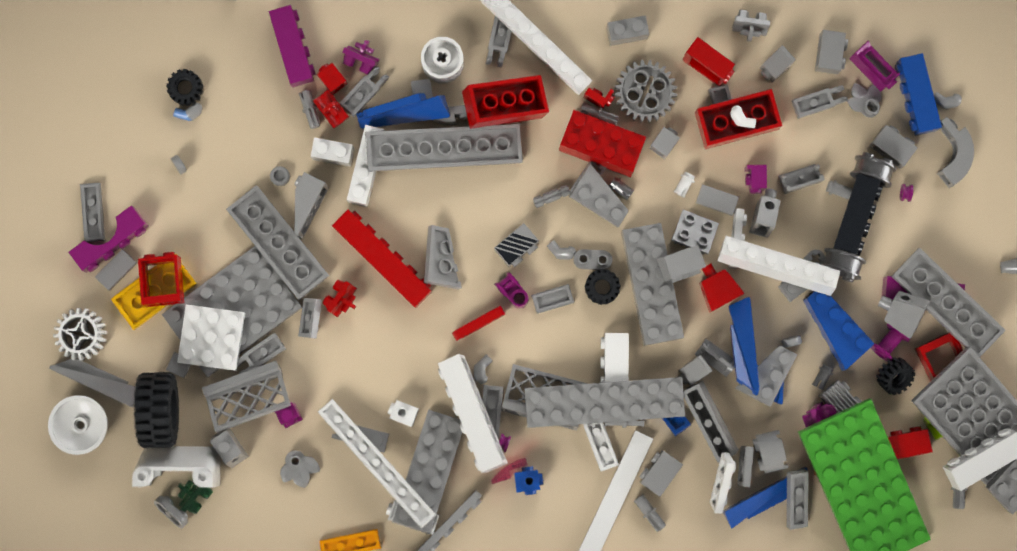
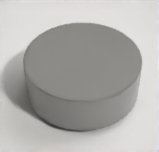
[170,155,187,175]
[270,166,290,186]
[781,335,802,348]

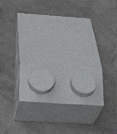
[295,172,329,239]

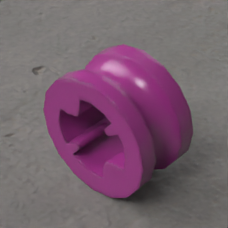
[900,184,913,202]
[499,434,511,453]

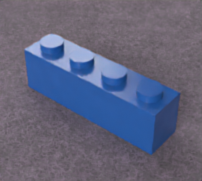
[895,53,942,136]

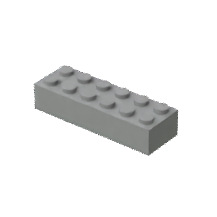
[621,223,684,346]

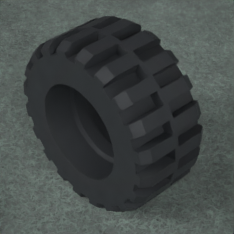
[134,372,179,448]

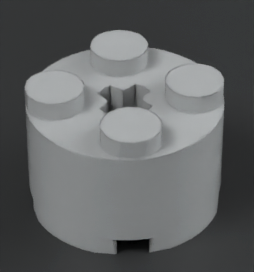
[753,430,788,474]

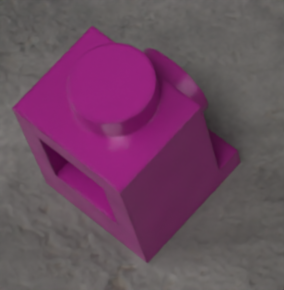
[745,165,767,194]
[275,402,303,429]

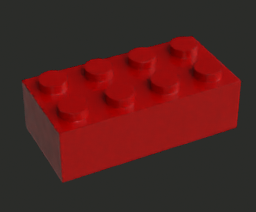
[462,75,549,129]
[695,89,782,149]
[559,110,646,178]

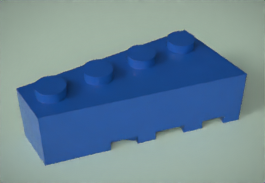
[803,291,874,371]

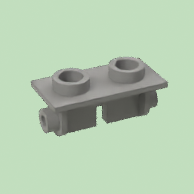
[695,339,735,377]

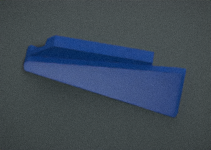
[357,93,450,129]
[729,297,759,395]
[723,467,808,529]

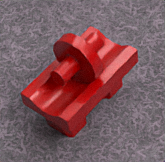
[313,90,349,129]
[322,280,357,317]

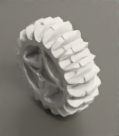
[53,308,107,361]

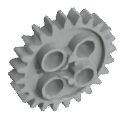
[615,60,677,123]

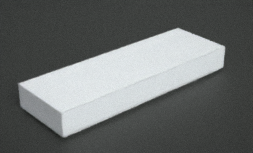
[583,422,619,472]

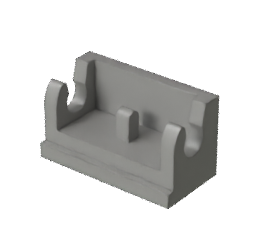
[778,164,825,194]

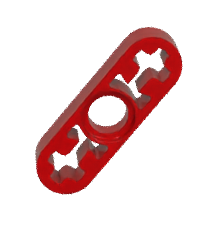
[452,306,505,341]

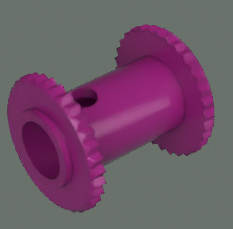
[871,323,910,361]

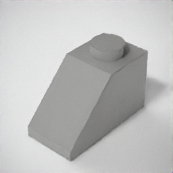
[760,45,796,82]
[678,355,713,386]

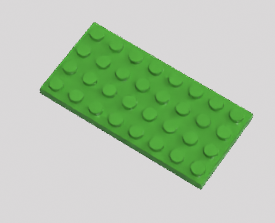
[798,398,931,551]

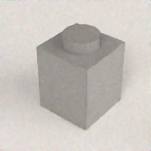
[649,127,680,159]

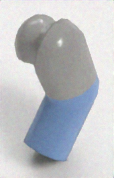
[173,103,202,121]

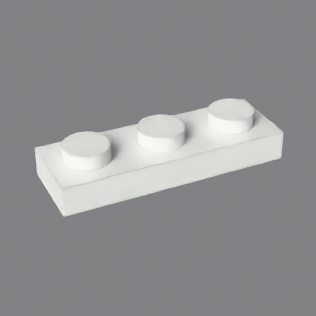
[728,208,747,269]
[710,452,736,514]

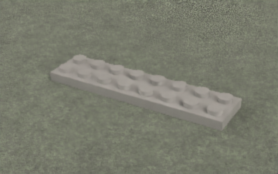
[365,124,523,172]
[524,377,685,428]

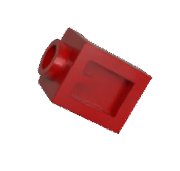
[583,88,615,109]

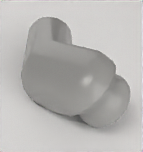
[934,92,962,109]
[547,240,576,260]
[474,354,492,384]

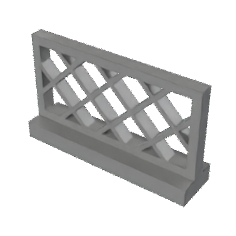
[202,361,291,433]
[501,364,588,431]

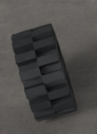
[166,69,204,106]
[585,269,621,305]
[876,357,915,395]

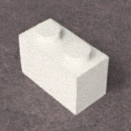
[311,138,354,167]

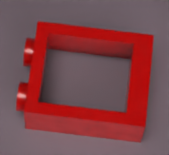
[682,37,735,86]
[138,252,185,307]
[914,332,963,382]

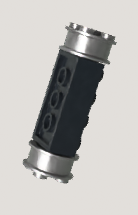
[820,152,897,283]

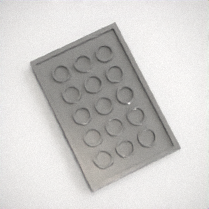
[162,246,302,377]
[911,347,1017,485]

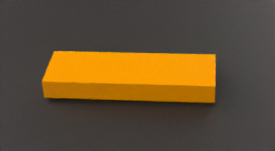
[319,529,381,551]

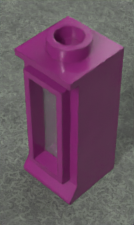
[849,41,900,92]

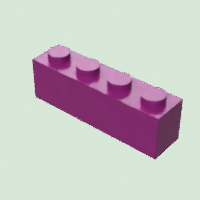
[268,5,316,88]

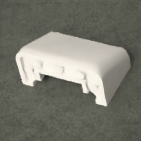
[132,446,221,487]

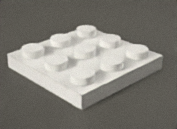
[177,304,245,371]

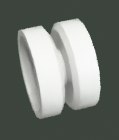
[421,37,464,83]

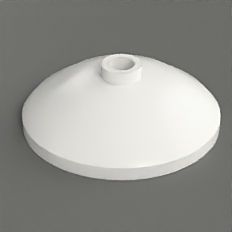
[48,395,108,455]

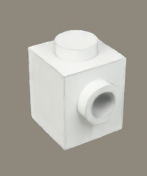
[388,400,419,427]

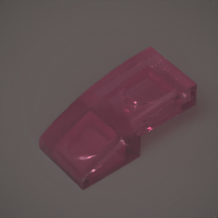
[491,457,528,484]

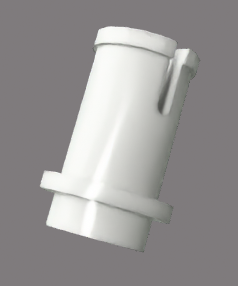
[674,172,695,198]

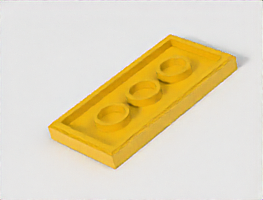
[111,262,197,330]

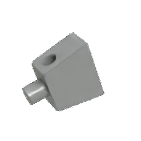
[749,189,781,238]
[878,291,930,339]
[210,428,249,468]

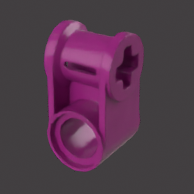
[494,272,529,309]

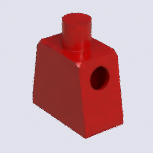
[699,263,744,312]

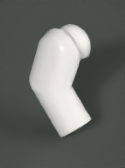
[730,106,756,128]

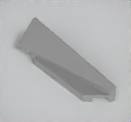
[49,359,135,407]

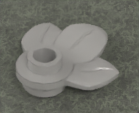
[847,83,881,118]
[280,450,320,488]

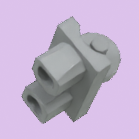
[732,10,770,42]

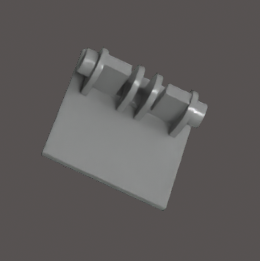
[671,209,719,255]

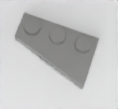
[569,164,628,227]
[424,225,462,290]
[735,345,797,407]

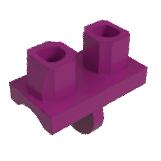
[342,40,380,74]
[802,402,837,427]

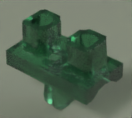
[177,480,213,514]

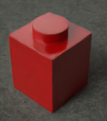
[317,63,348,95]

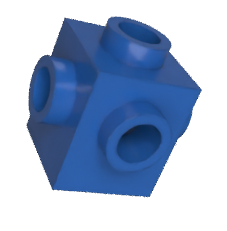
[514,466,543,495]

